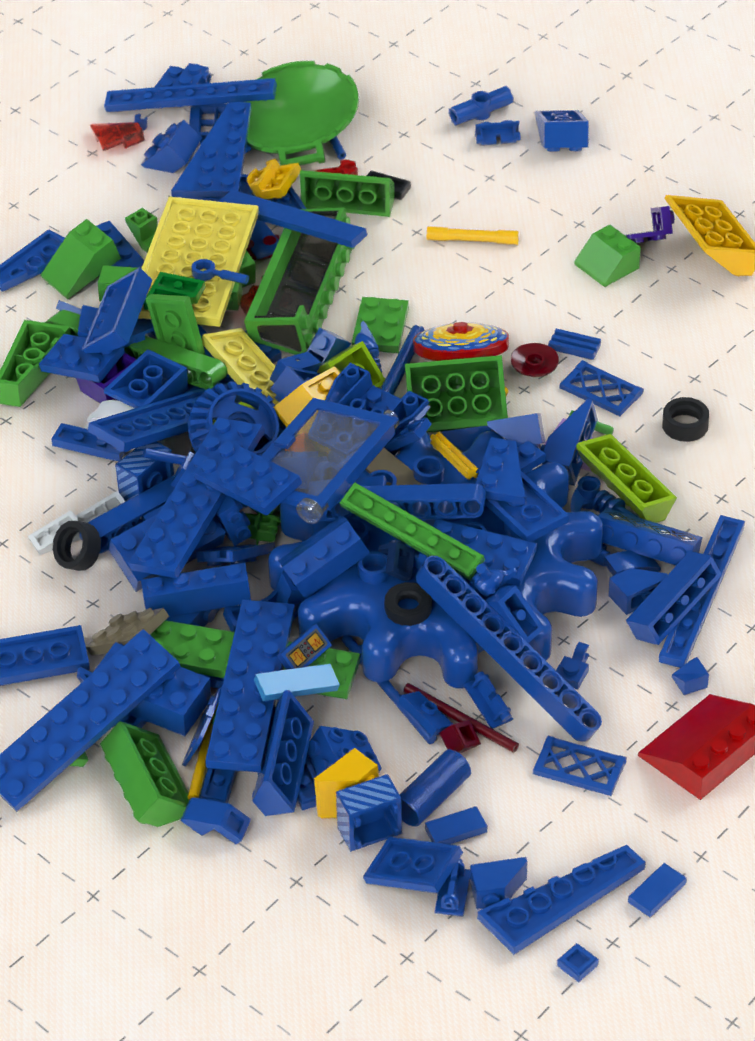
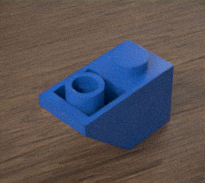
[307,327,351,365]

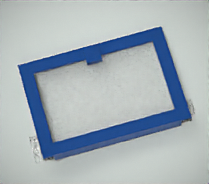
[261,398,400,524]

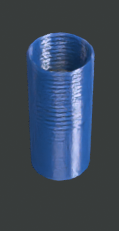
[399,749,471,827]

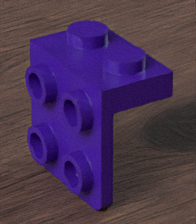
[625,206,675,243]

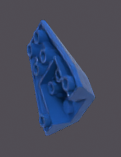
[308,363,429,458]

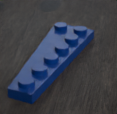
[477,845,646,955]

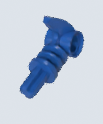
[570,476,639,518]

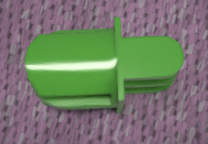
[245,512,281,545]

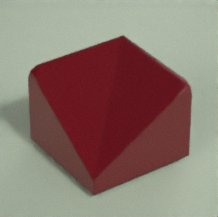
[439,720,481,753]

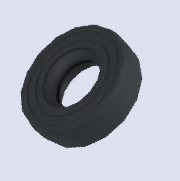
[384,582,432,626]

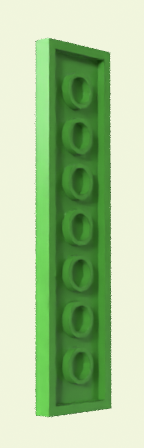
[150,620,360,699]

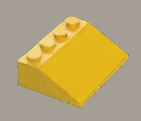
[664,195,755,276]

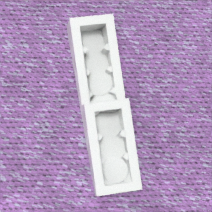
[28,491,126,555]

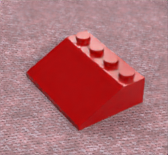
[638,694,755,800]

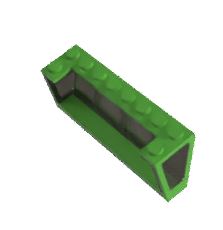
[244,208,355,355]

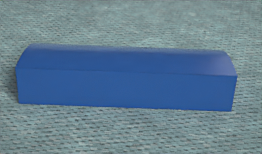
[82,267,153,353]

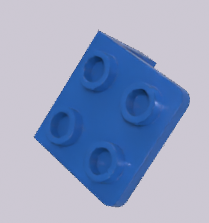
[307,726,382,776]

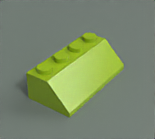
[576,434,677,523]

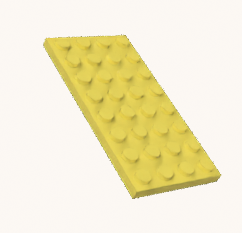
[138,197,259,327]

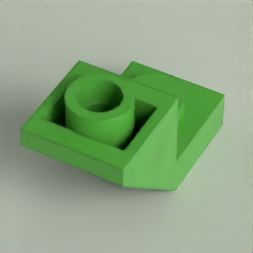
[125,208,158,253]

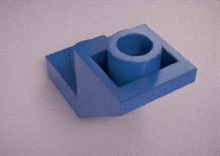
[180,797,251,844]

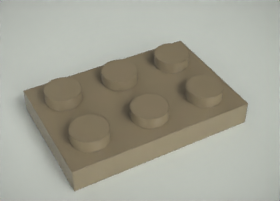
[86,608,169,656]

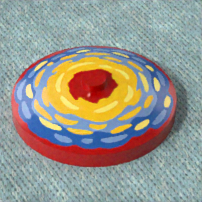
[413,322,509,361]

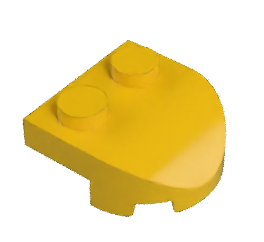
[247,159,302,199]

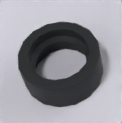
[662,397,709,442]
[52,521,101,571]

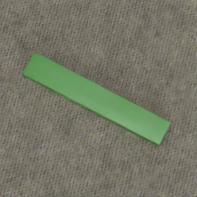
[340,482,485,580]

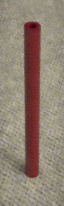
[403,683,519,753]

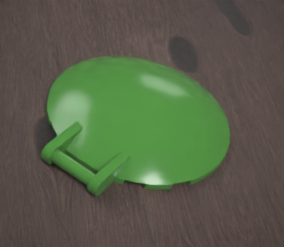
[247,61,359,166]

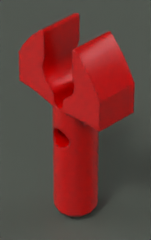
[316,159,358,175]

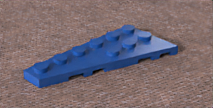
[171,102,251,198]

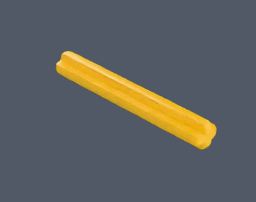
[430,432,478,480]

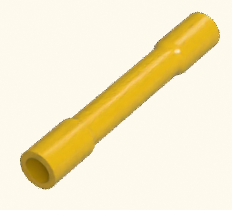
[427,226,519,245]

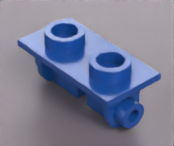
[474,120,520,146]
[463,671,513,729]
[435,858,470,916]

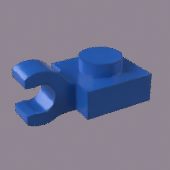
[556,642,589,690]

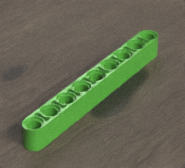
[45,310,227,389]

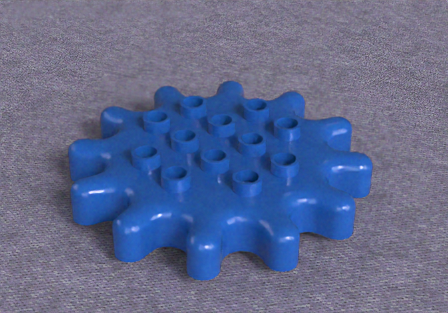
[268,431,603,689]

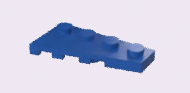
[0,229,65,291]

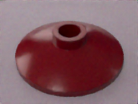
[511,343,559,377]

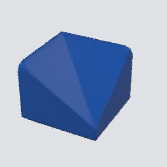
[672,657,709,695]

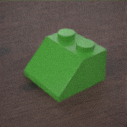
[574,224,641,287]

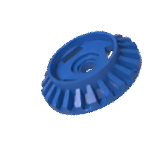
[188,382,286,454]

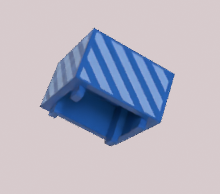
[115,441,174,501]
[336,774,402,852]

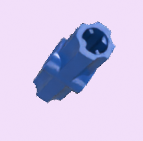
[449,86,513,125]

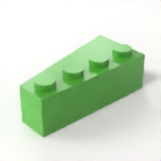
[0,320,71,407]

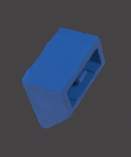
[141,120,202,173]

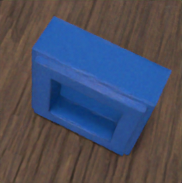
[557,943,599,982]

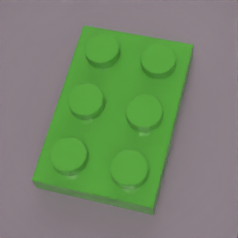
[145,294,206,355]
[352,297,409,353]

